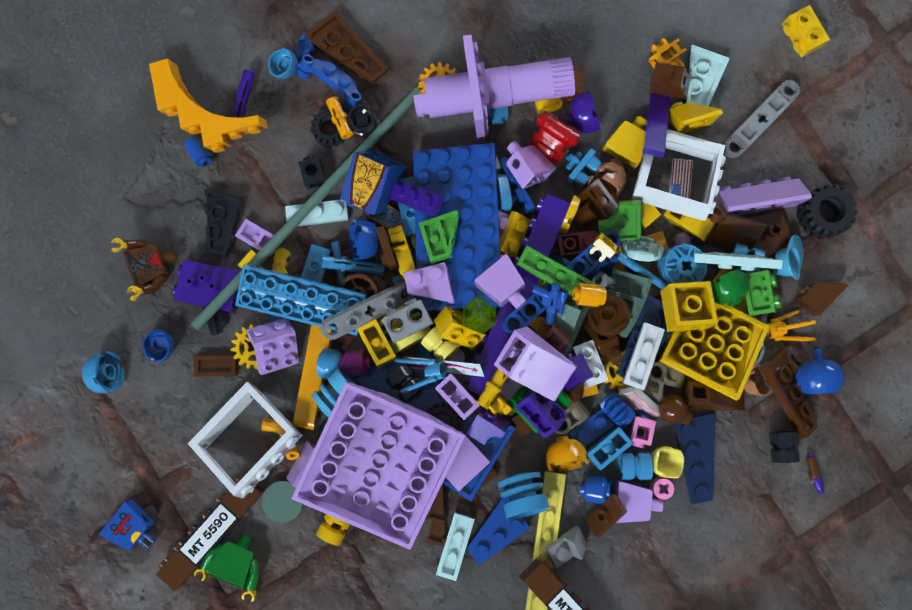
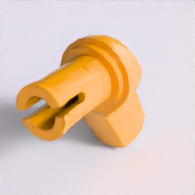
[261,418,300,460]

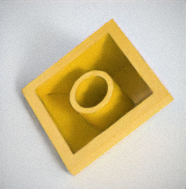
[668,102,723,134]

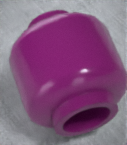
[340,349,373,377]

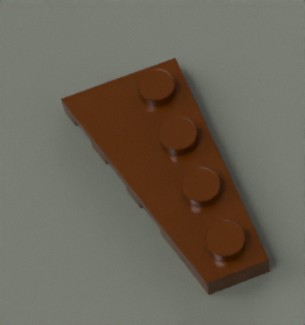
[759,346,818,439]

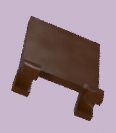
[696,205,767,250]

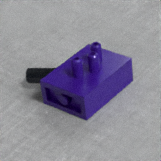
[173,260,240,335]

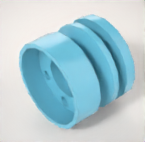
[311,369,355,417]

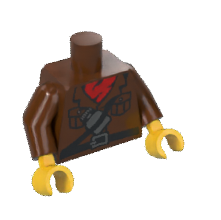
[110,238,178,301]

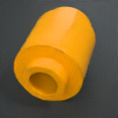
[572,283,607,307]

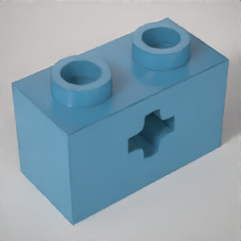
[586,426,633,471]

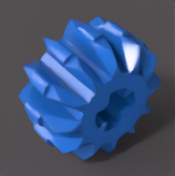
[600,391,635,427]

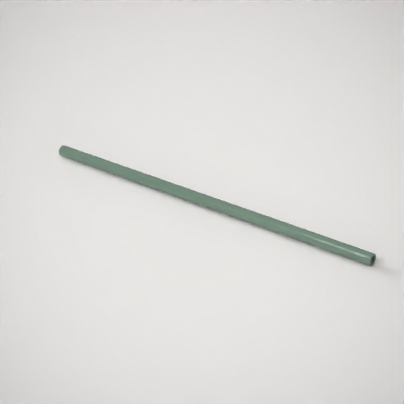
[190,87,421,331]

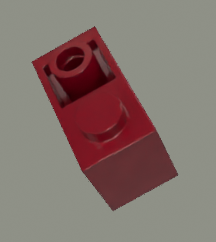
[557,230,598,257]

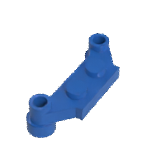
[296,54,361,114]

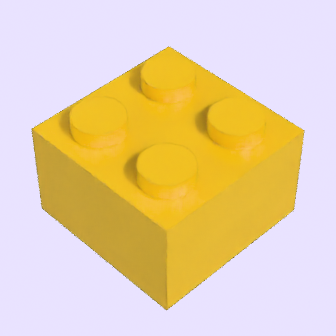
[660,281,718,332]

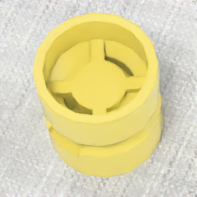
[421,327,461,361]

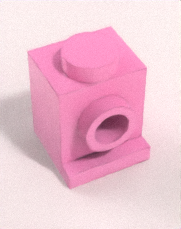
[628,416,656,448]

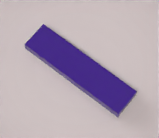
[642,93,671,158]

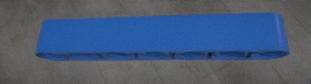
[501,231,621,334]

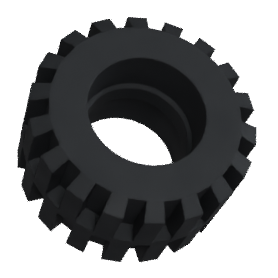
[796,184,858,239]

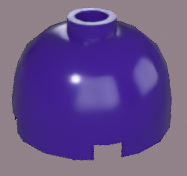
[566,91,601,134]

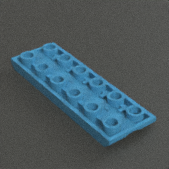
[235,265,366,336]

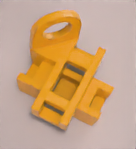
[648,38,687,68]

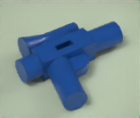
[532,284,569,325]

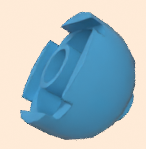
[82,351,125,394]

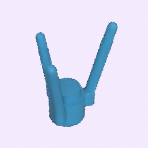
[394,358,447,394]

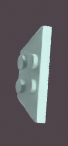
[694,252,783,271]

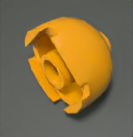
[546,436,589,472]

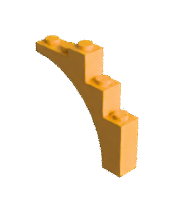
[149,59,268,153]

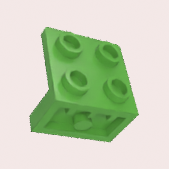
[746,270,782,316]

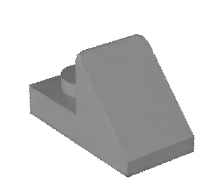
[544,525,587,568]

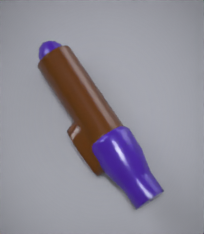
[806,453,825,494]

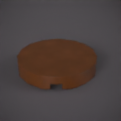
[587,294,631,337]

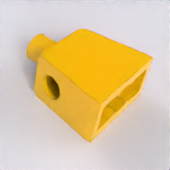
[602,116,646,169]

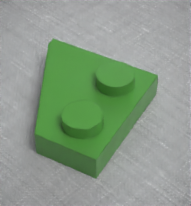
[419,210,459,264]

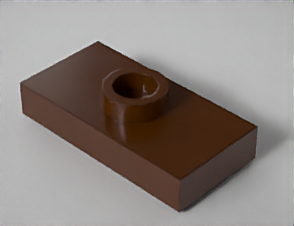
[585,494,627,538]

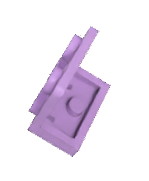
[247,318,299,375]

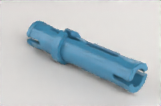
[321,255,384,276]

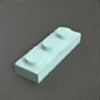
[285,200,349,227]
[436,512,475,581]

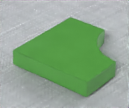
[598,200,641,242]

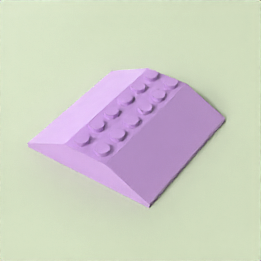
[291,382,465,549]

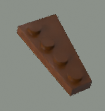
[305,11,388,84]

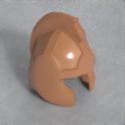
[588,157,626,197]

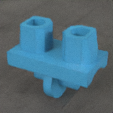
[565,148,602,188]

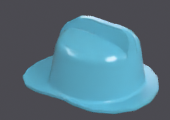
[773,235,804,280]

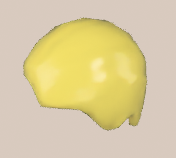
[651,446,685,479]

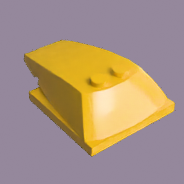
[659,269,770,401]

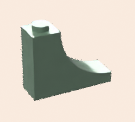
[552,296,590,356]

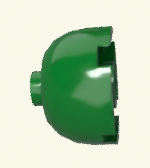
[711,269,750,307]

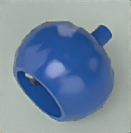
[795,349,845,394]

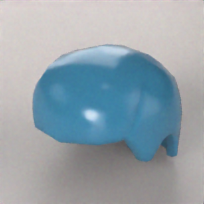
[268,48,298,80]
[316,348,342,380]

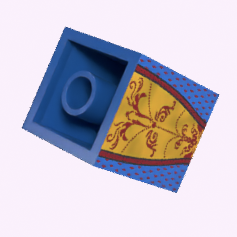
[340,151,407,216]

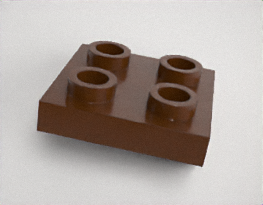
[575,177,619,231]

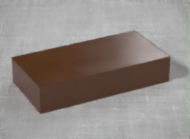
[194,355,237,377]

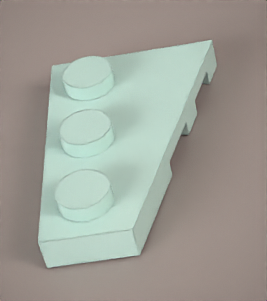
[686,45,730,106]

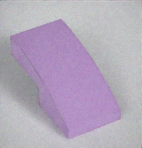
[235,219,275,257]

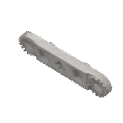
[724,80,800,158]
[320,282,415,340]

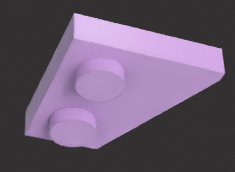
[404,262,455,304]

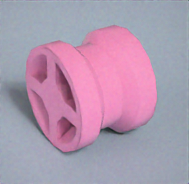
[650,477,674,500]

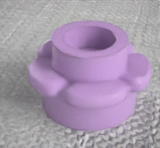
[673,232,693,246]

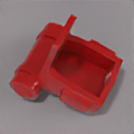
[528,110,580,165]

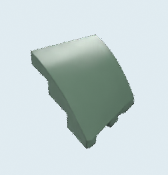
[606,269,653,338]

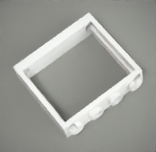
[632,129,726,221]
[188,382,303,498]

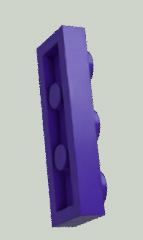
[389,179,444,217]

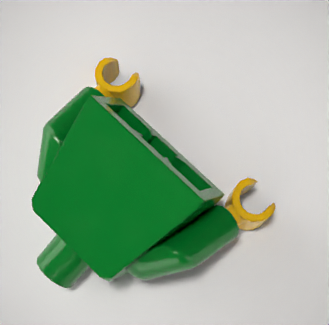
[194,534,259,602]

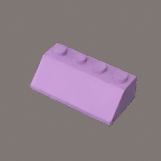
[713,177,812,216]

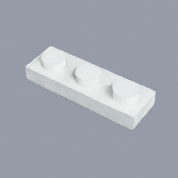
[622,322,665,390]

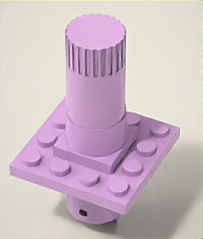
[413,35,575,143]

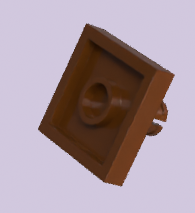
[750,208,792,256]

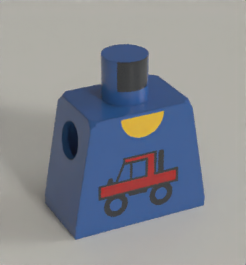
[99,499,156,551]

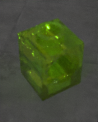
[462,297,497,334]

